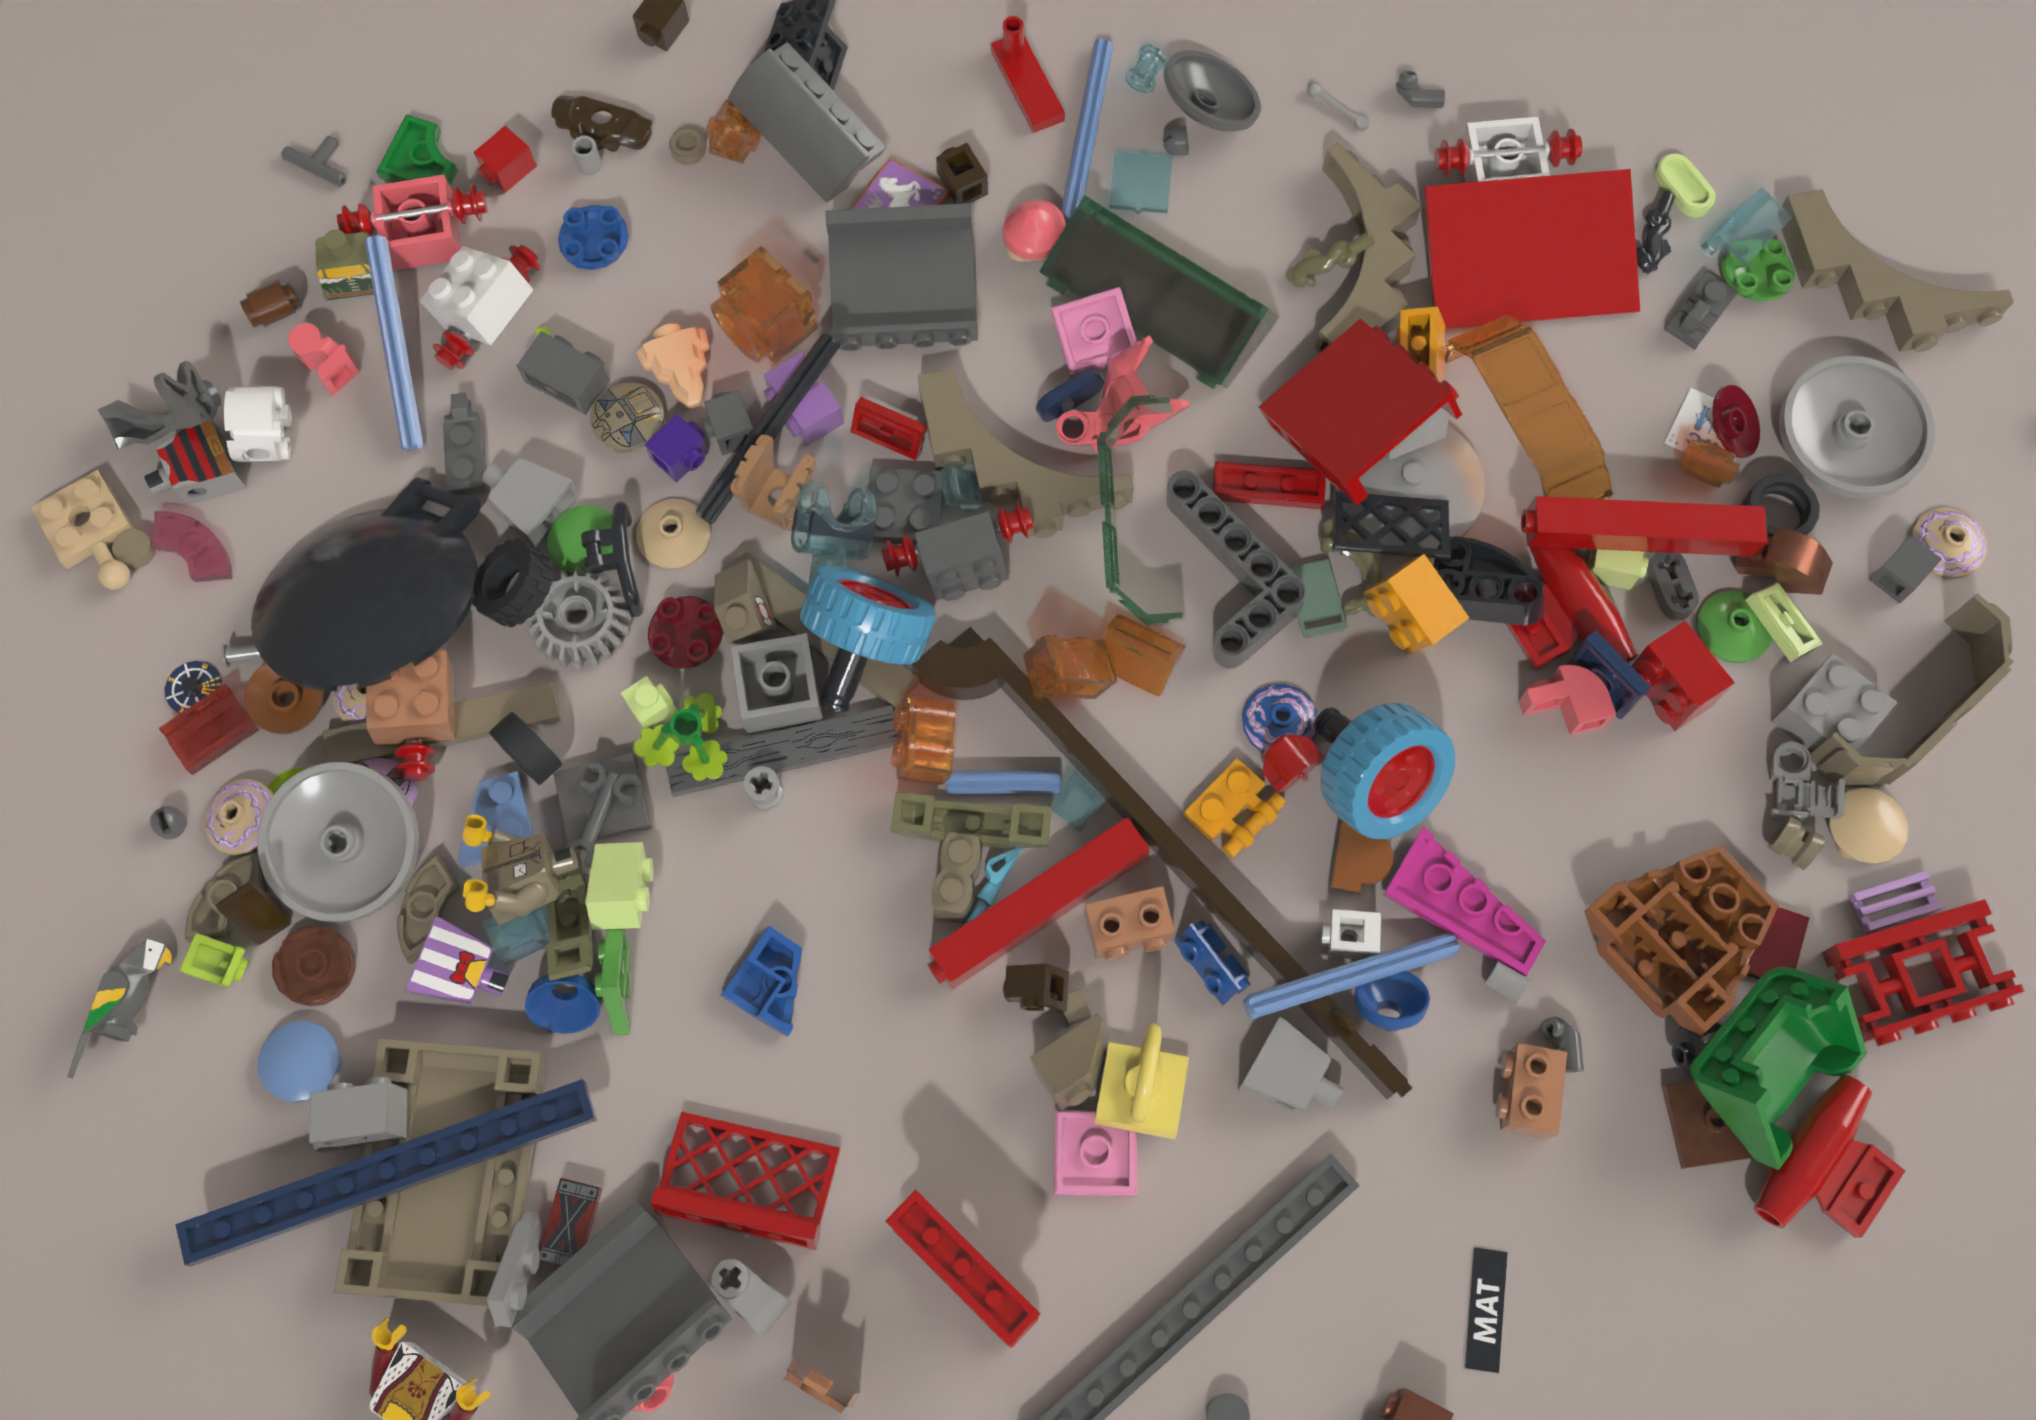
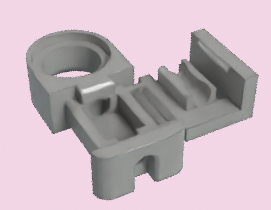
[1768,741,1845,823]

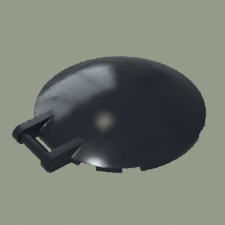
[251,477,481,691]

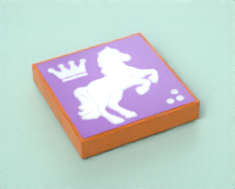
[852,158,950,209]

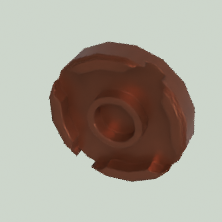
[272,925,355,1007]

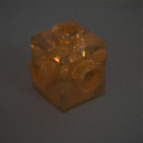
[705,100,760,164]

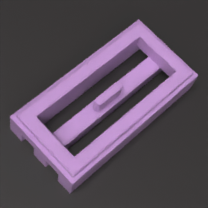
[1849,870,1944,933]

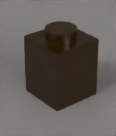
[632,0,689,51]

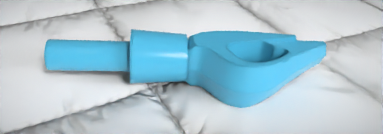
[966,848,1024,923]

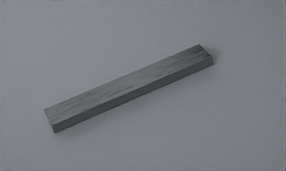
[666,705,901,797]

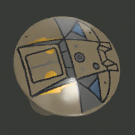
[590,382,665,454]

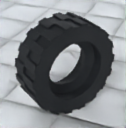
[472,538,554,627]

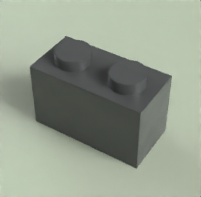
[516,331,610,415]

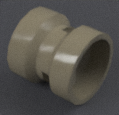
[1767,816,1826,870]

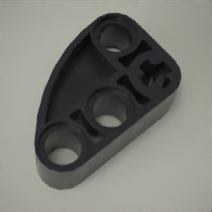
[1433,536,1545,625]

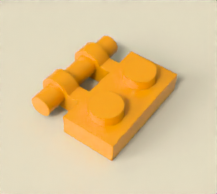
[1183,758,1286,858]

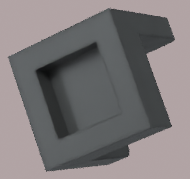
[1869,536,1942,604]

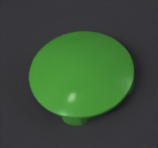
[1722,239,1795,302]
[547,505,613,575]

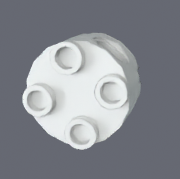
[224,386,292,462]

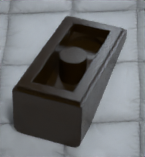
[215,882,291,944]

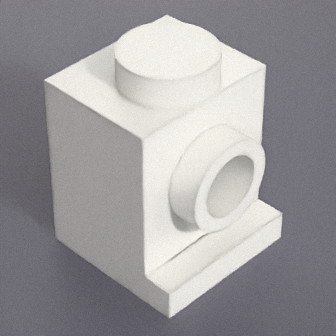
[1321,909,1381,960]

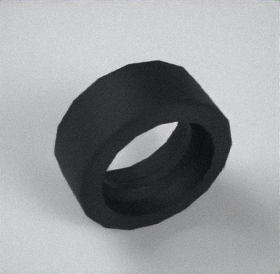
[1741,474,1820,536]
[489,712,562,785]

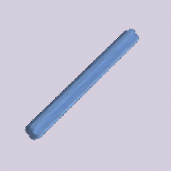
[1061,38,1113,225]
[365,235,423,451]
[1243,932,1460,1019]

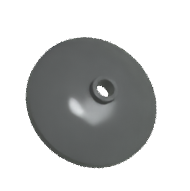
[1163,50,1261,132]

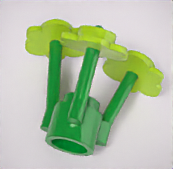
[633,692,728,781]

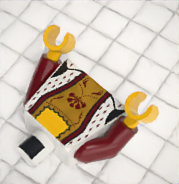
[369,1317,491,1420]

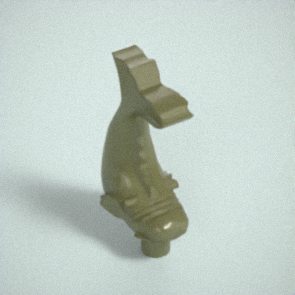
[1320,519,1382,617]

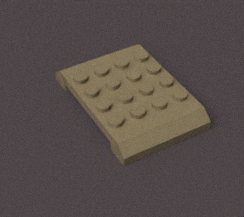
[334,1038,545,1306]

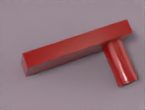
[990,16,1065,133]

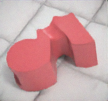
[288,323,360,396]

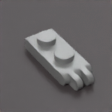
[487,1211,543,1327]

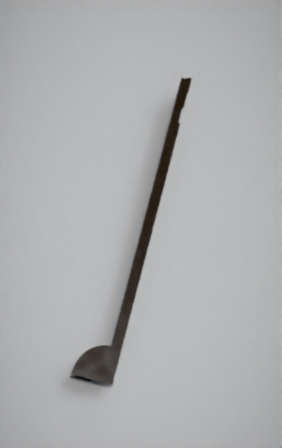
[911,626,1413,1100]

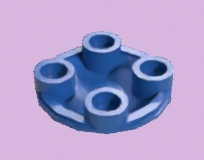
[558,205,629,270]

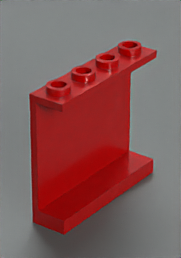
[1258,319,1463,506]

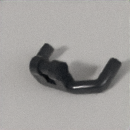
[581,501,644,617]

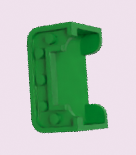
[1691,967,1867,1170]

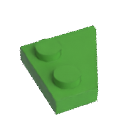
[595,929,630,1035]

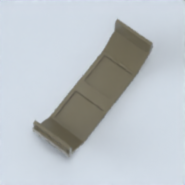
[1810,593,2014,787]

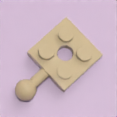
[30,469,134,590]

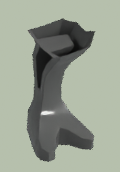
[98,361,217,450]

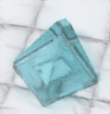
[1050,772,1105,832]

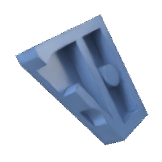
[458,771,534,868]

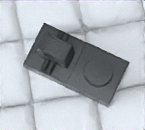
[1665,272,1738,350]

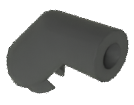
[1396,70,1445,108]

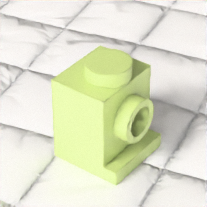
[621,676,678,730]

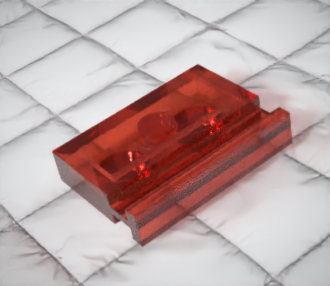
[159,683,259,775]

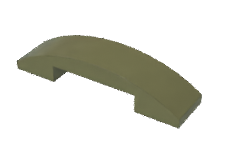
[891,792,1052,848]
[546,850,593,981]

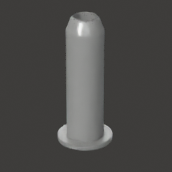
[222,644,262,667]

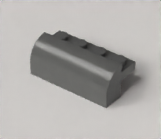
[728,42,886,203]

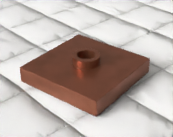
[1662,1081,1753,1169]

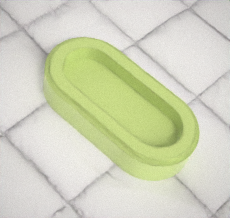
[1655,153,1715,218]

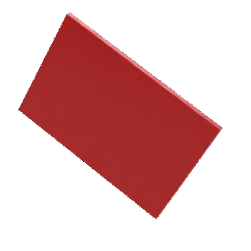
[1424,169,1641,329]

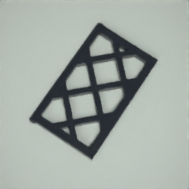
[1332,491,1451,559]

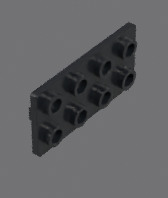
[742,0,848,122]

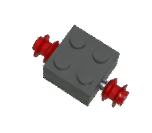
[881,502,1034,601]

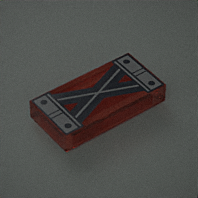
[539,1178,603,1267]

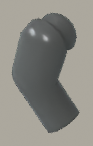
[1540,1017,1584,1073]

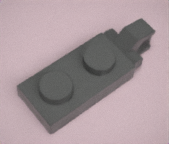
[443,392,487,495]

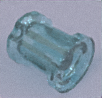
[1125,45,1168,93]

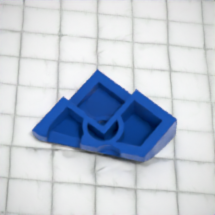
[720,926,802,1037]

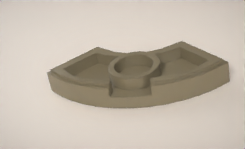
[185,852,267,943]
[397,854,460,965]

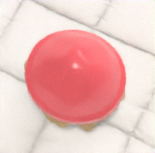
[1002,200,1069,262]

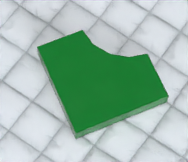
[376,114,458,185]

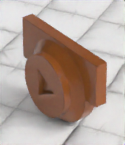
[1330,820,1393,894]

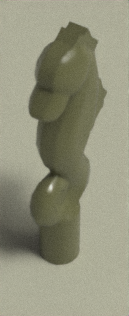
[1286,231,1375,288]

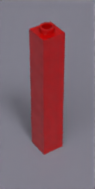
[1521,496,1768,557]
[927,817,1150,990]

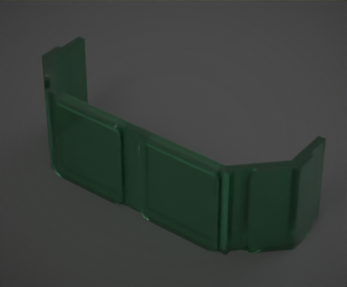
[1097,395,1186,627]

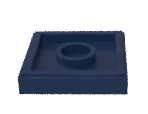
[1566,630,1652,719]

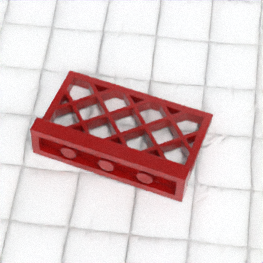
[651,1112,841,1250]

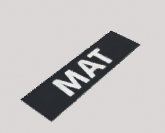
[1465,1247,1508,1373]

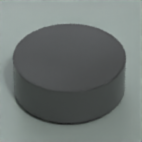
[1206,1393,1250,1420]

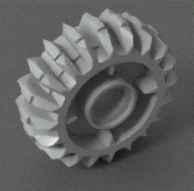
[526,566,631,670]

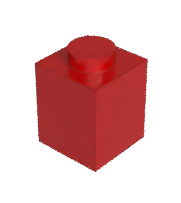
[474,125,537,193]

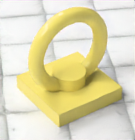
[1094,1023,1189,1139]

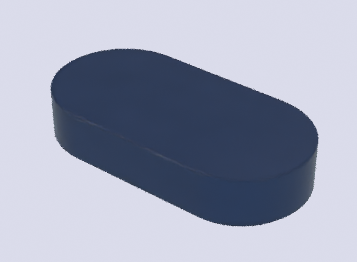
[1035,369,1104,422]

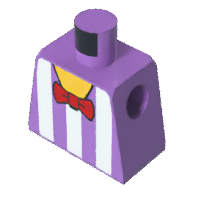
[405,916,510,1004]

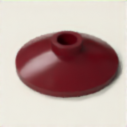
[1712,385,1760,458]

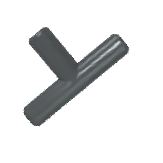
[281,136,347,187]

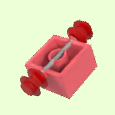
[337,175,488,271]

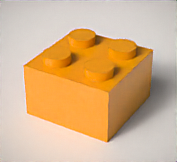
[1363,554,1469,655]

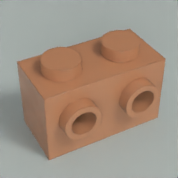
[1084,886,1175,961]
[1496,1043,1567,1139]

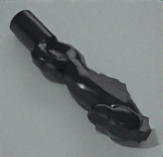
[1636,191,1675,275]

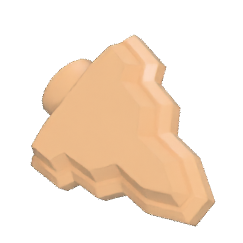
[636,324,710,410]

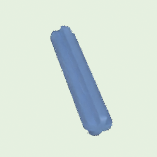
[946,770,1061,794]

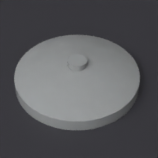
[1779,356,1935,499]
[1333,426,1485,557]
[257,762,419,922]

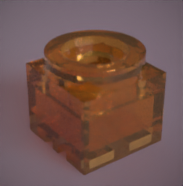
[710,246,818,364]

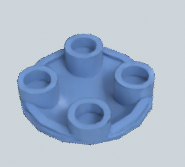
[258,1021,342,1104]

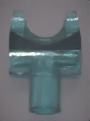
[791,481,876,587]

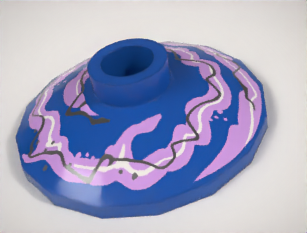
[1242,684,1318,754]

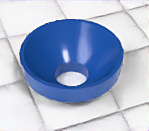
[1354,971,1430,1031]
[525,974,601,1034]

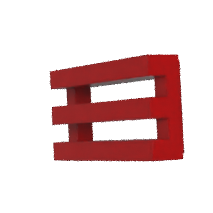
[850,397,927,461]

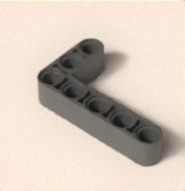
[1166,470,1306,669]

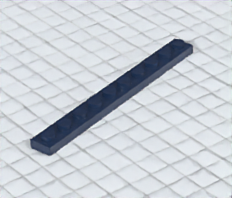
[175,1079,597,1267]

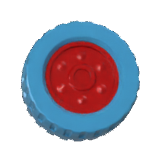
[800,566,936,712]
[1314,703,1455,839]

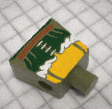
[315,230,374,301]

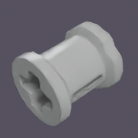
[743,766,783,811]

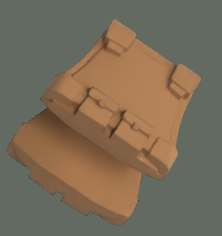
[730,435,816,531]

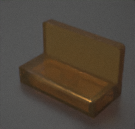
[1092,614,1186,696]

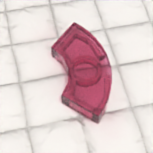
[153,511,233,582]

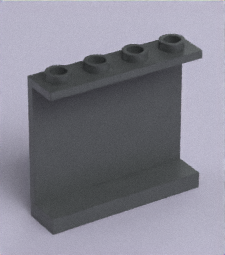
[825,203,978,351]
[511,1200,733,1420]

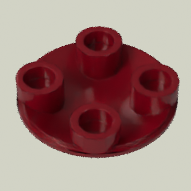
[648,596,723,669]

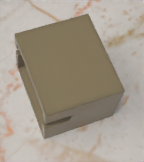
[1062,989,1091,1027]

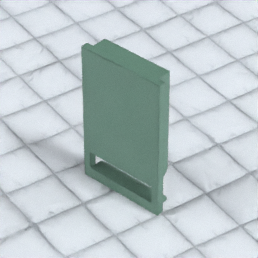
[1289,559,1348,638]

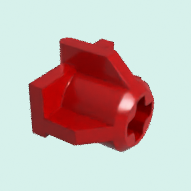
[1262,734,1326,795]

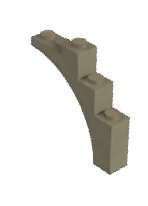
[1315,142,1422,353]
[1776,189,2014,352]
[917,369,1134,538]

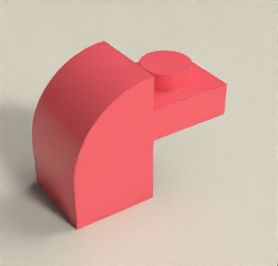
[1518,665,1616,735]

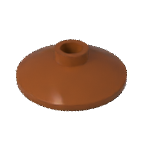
[244,664,324,734]

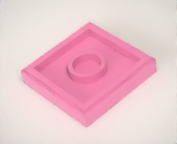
[1050,287,1137,378]
[1054,1110,1137,1196]

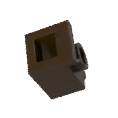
[936,143,988,204]
[1003,963,1069,1012]

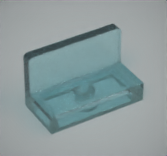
[1700,187,1791,265]

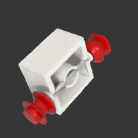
[1434,117,1583,183]
[420,245,540,370]

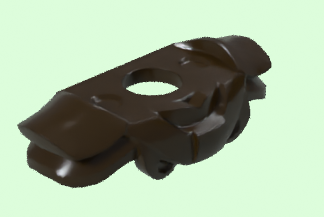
[551,95,652,152]

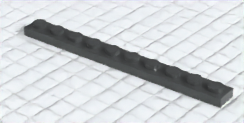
[1038,1154,1360,1420]

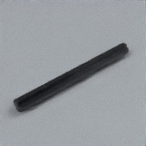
[696,333,840,524]

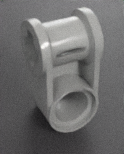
[711,1259,791,1337]

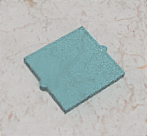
[1109,150,1173,214]

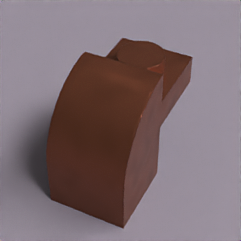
[1734,528,1833,595]

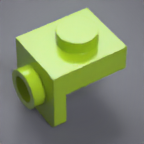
[178,933,249,988]

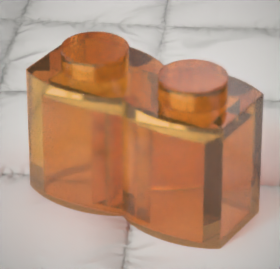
[891,697,955,785]

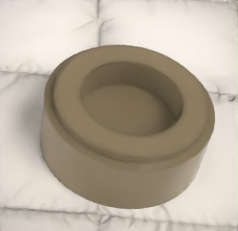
[669,128,706,165]
[112,529,155,569]

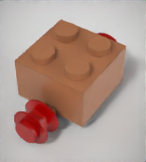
[366,650,455,782]

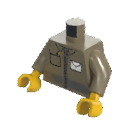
[462,814,579,925]

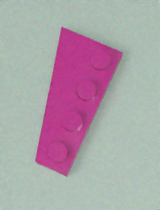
[1383,826,1546,976]

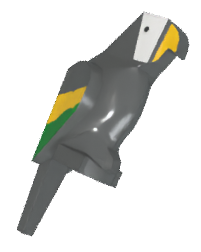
[67,939,173,1079]

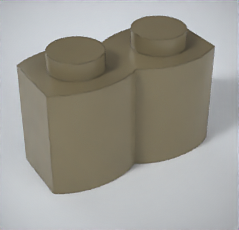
[932,832,981,924]

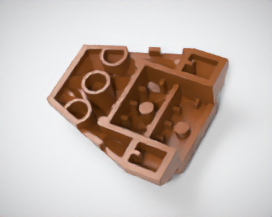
[1584,845,1779,1035]

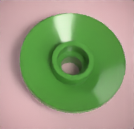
[1696,590,1773,663]

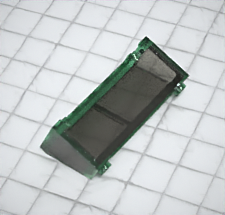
[1039,195,1280,389]

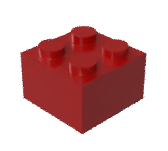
[1631,621,1735,731]

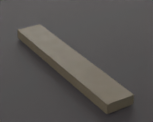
[723,549,920,711]
[322,681,561,764]

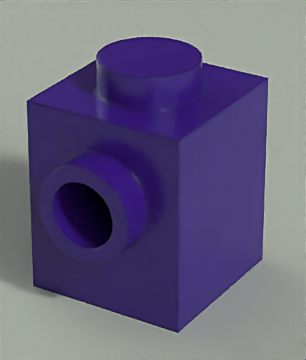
[645,414,708,483]

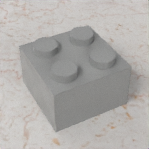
[730,633,823,734]
[1771,653,1898,753]

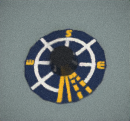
[164,661,222,716]

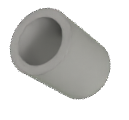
[571,136,602,175]
[1484,960,1530,1003]

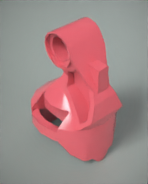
[1056,335,1190,457]

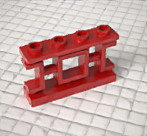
[1822,899,2025,1047]
[885,1189,1041,1348]

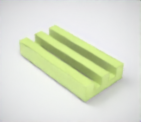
[1745,582,1823,662]

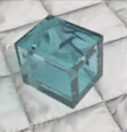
[483,909,549,966]

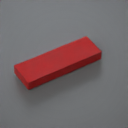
[1212,461,1326,509]

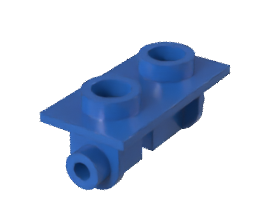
[1175,920,1251,1006]

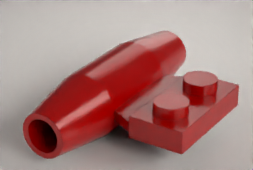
[1505,547,1638,670]
[1753,1075,1906,1238]

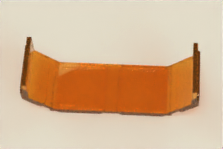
[1445,315,1613,499]

